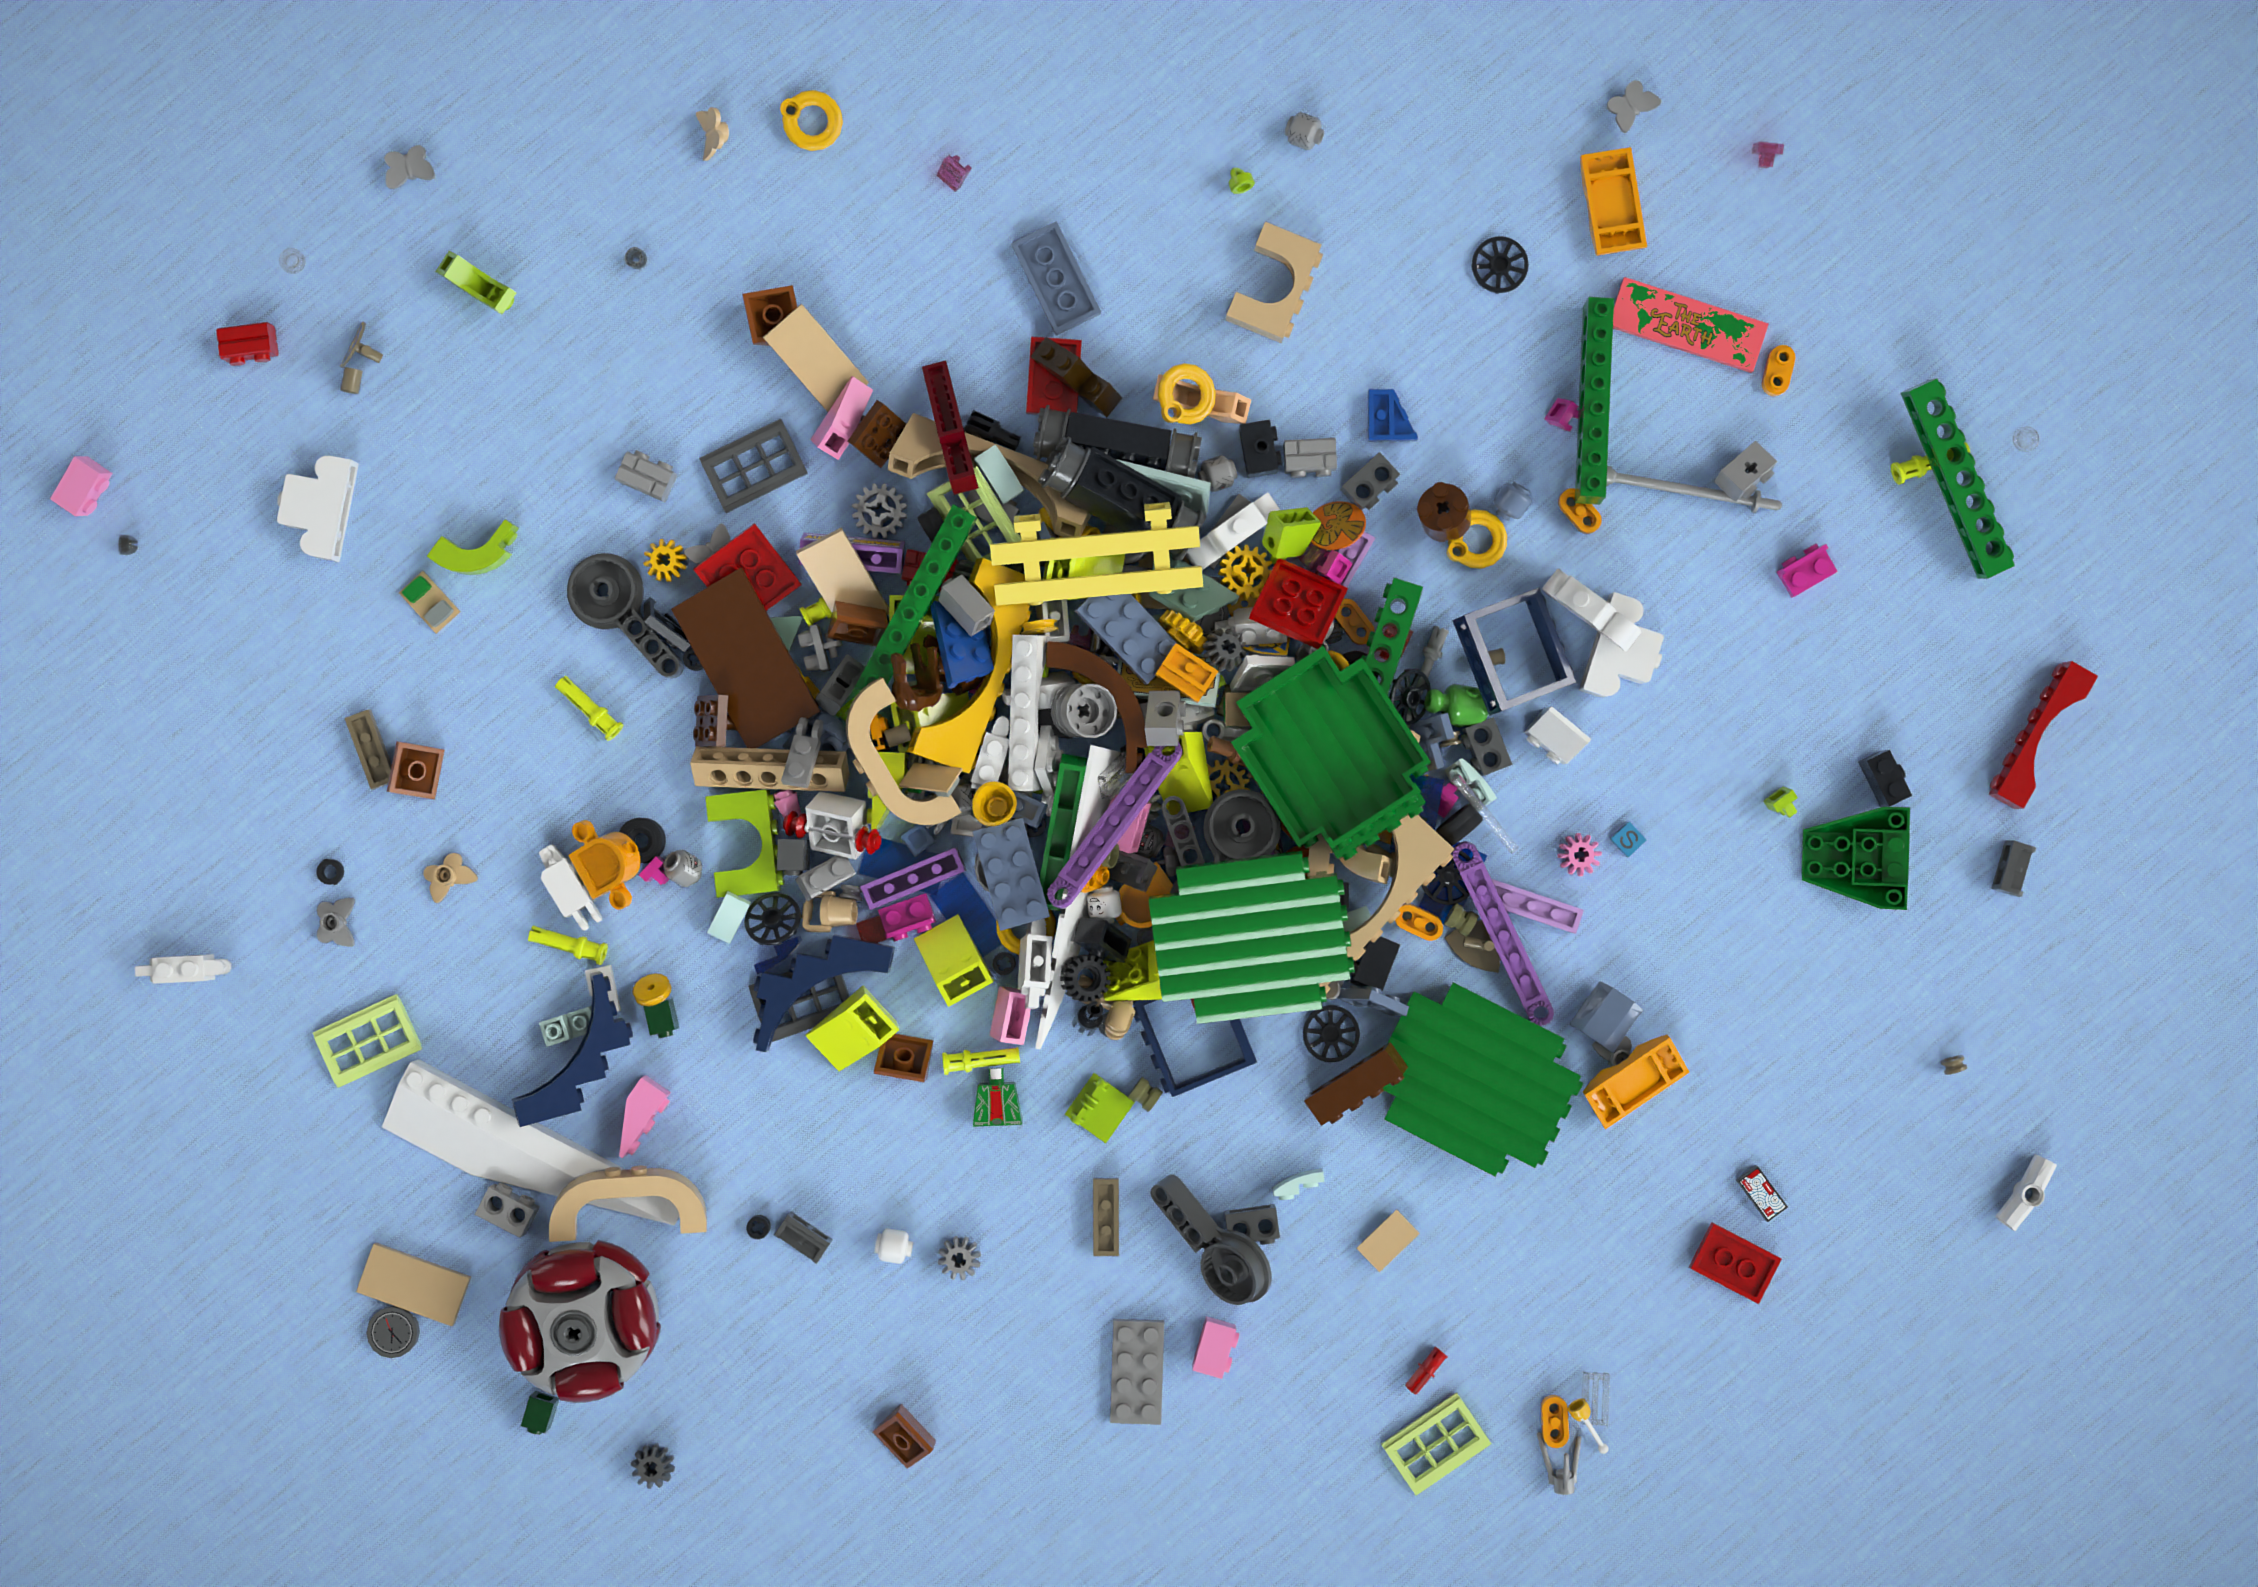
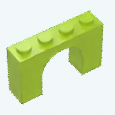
[705,789,785,898]

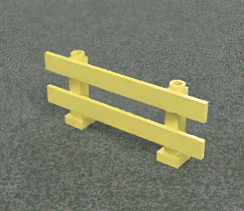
[990,502,1203,606]

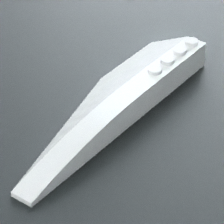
[1035,745,1125,1049]
[382,1059,680,1225]

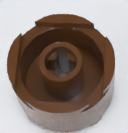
[1417,482,1471,542]

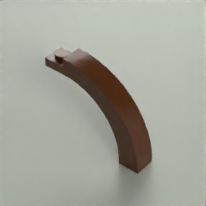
[1046,641,1148,773]

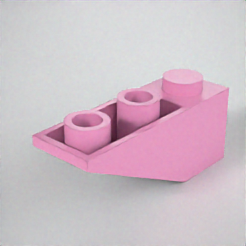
[810,376,873,460]
[619,1075,671,1158]

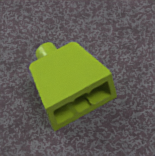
[1262,507,1322,565]

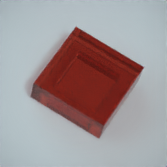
[856,915,888,943]

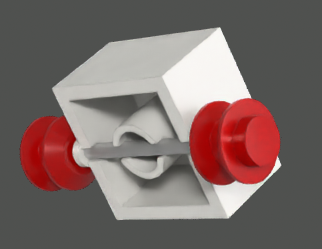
[783,791,881,860]

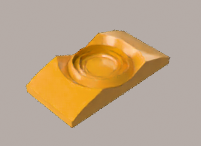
[1580,147,1647,256]
[1583,1035,1690,1130]

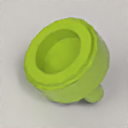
[1228,167,1255,194]

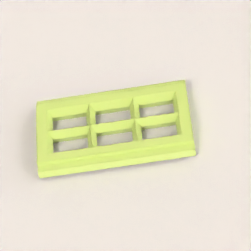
[927,466,1021,562]
[313,994,422,1088]
[1381,1392,1491,1495]

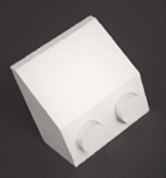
[1524,706,1591,765]

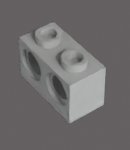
[474,1183,540,1238]

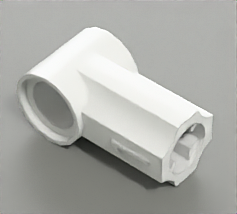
[1200,719,1252,742]

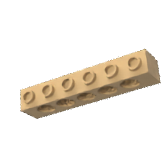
[690,746,850,792]

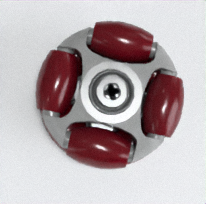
[499,1240,661,1403]

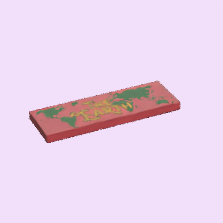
[1613,277,1769,373]

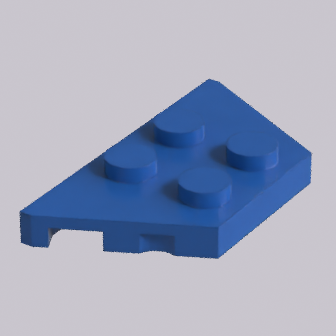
[930,601,994,689]

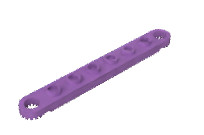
[1047,742,1182,908]
[1452,841,1554,1026]

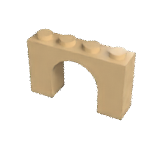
[1226,222,1323,343]

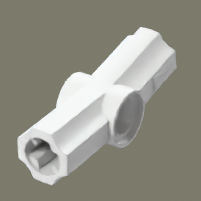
[1995,1154,2057,1231]

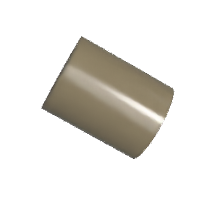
[340,367,363,394]
[884,723,912,748]

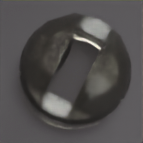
[625,247,647,269]
[118,535,138,555]

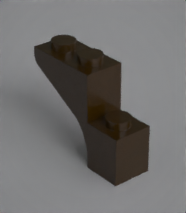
[1030,337,1122,417]

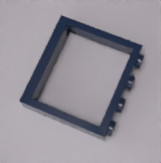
[1452,588,1576,716]
[1133,1000,1257,1097]

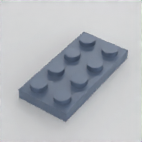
[1011,221,1101,336]
[1075,594,1179,685]
[972,817,1050,931]

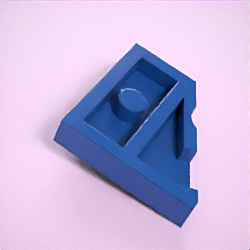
[1368,389,1418,442]

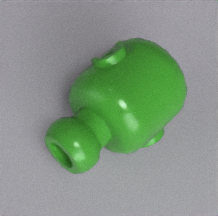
[1424,684,1488,727]

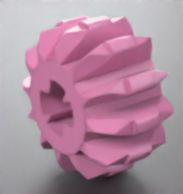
[1557,833,1602,876]

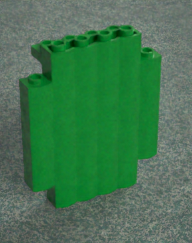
[1231,646,1431,861]
[1149,851,1355,1024]
[1383,982,1583,1177]

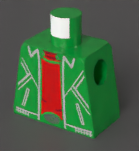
[973,1067,1023,1127]

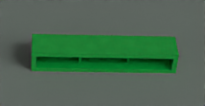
[1040,753,1087,911]

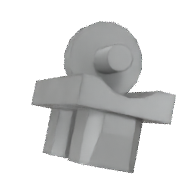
[798,624,843,672]

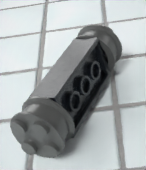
[1033,405,1202,478]
[1038,436,1206,561]

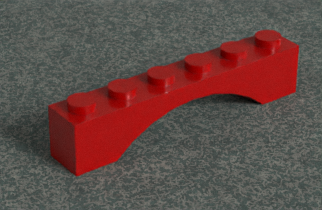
[1988,661,2098,809]

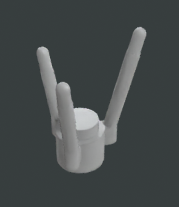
[1537,1432,1582,1495]

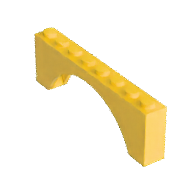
[907,558,1031,774]

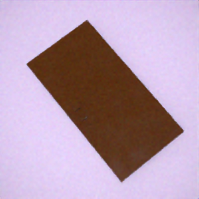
[671,568,821,748]

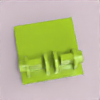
[1065,1073,1135,1143]

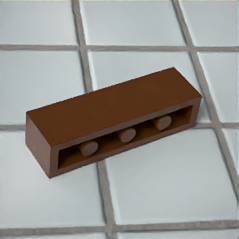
[1304,1042,1408,1126]

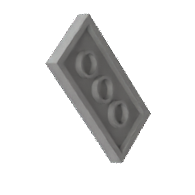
[1110,1319,1164,1425]

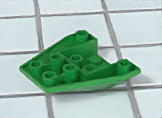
[1802,807,1910,910]

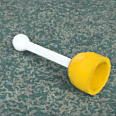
[1568,1398,1608,1454]

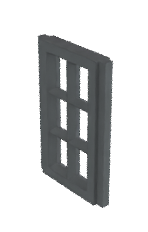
[699,419,808,513]
[748,958,850,1042]

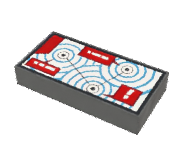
[1736,1165,1788,1222]

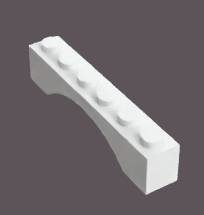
[1008,635,1047,791]

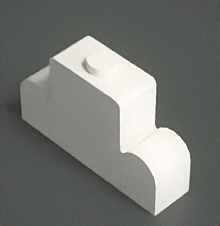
[277,456,359,562]
[1185,492,1280,570]
[1542,568,1642,652]
[1579,592,1664,698]

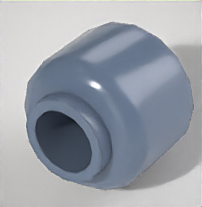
[1493,482,1532,521]

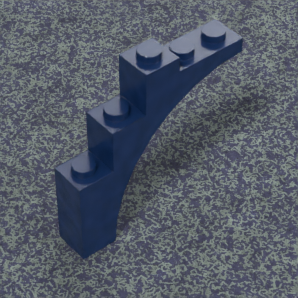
[753,934,895,1052]
[512,971,633,1127]

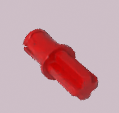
[1405,1346,1448,1395]

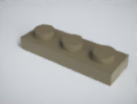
[344,709,392,790]
[1093,1178,1119,1256]

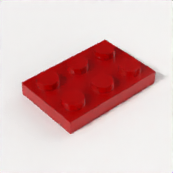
[1026,337,1082,415]
[1689,1222,1782,1304]

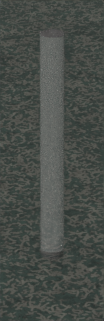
[1451,774,1519,854]

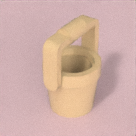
[801,891,858,932]

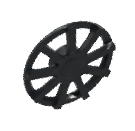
[1471,236,1529,294]
[1389,669,1431,725]
[1421,851,1471,905]
[744,893,802,945]
[1303,1005,1360,1062]

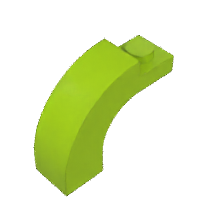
[435,251,517,315]
[427,519,519,575]

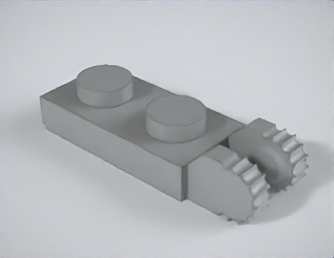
[781,717,823,788]

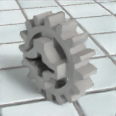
[852,483,907,539]

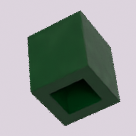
[643,998,679,1039]
[521,1391,559,1435]

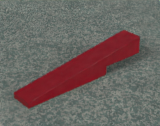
[922,360,979,495]

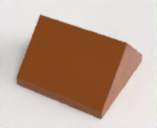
[742,285,797,346]
[827,601,888,647]
[387,741,445,800]
[874,1034,934,1082]
[873,1404,936,1469]

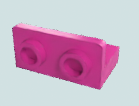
[1777,543,1838,598]
[878,893,936,942]

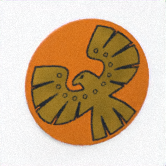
[1311,501,1366,550]

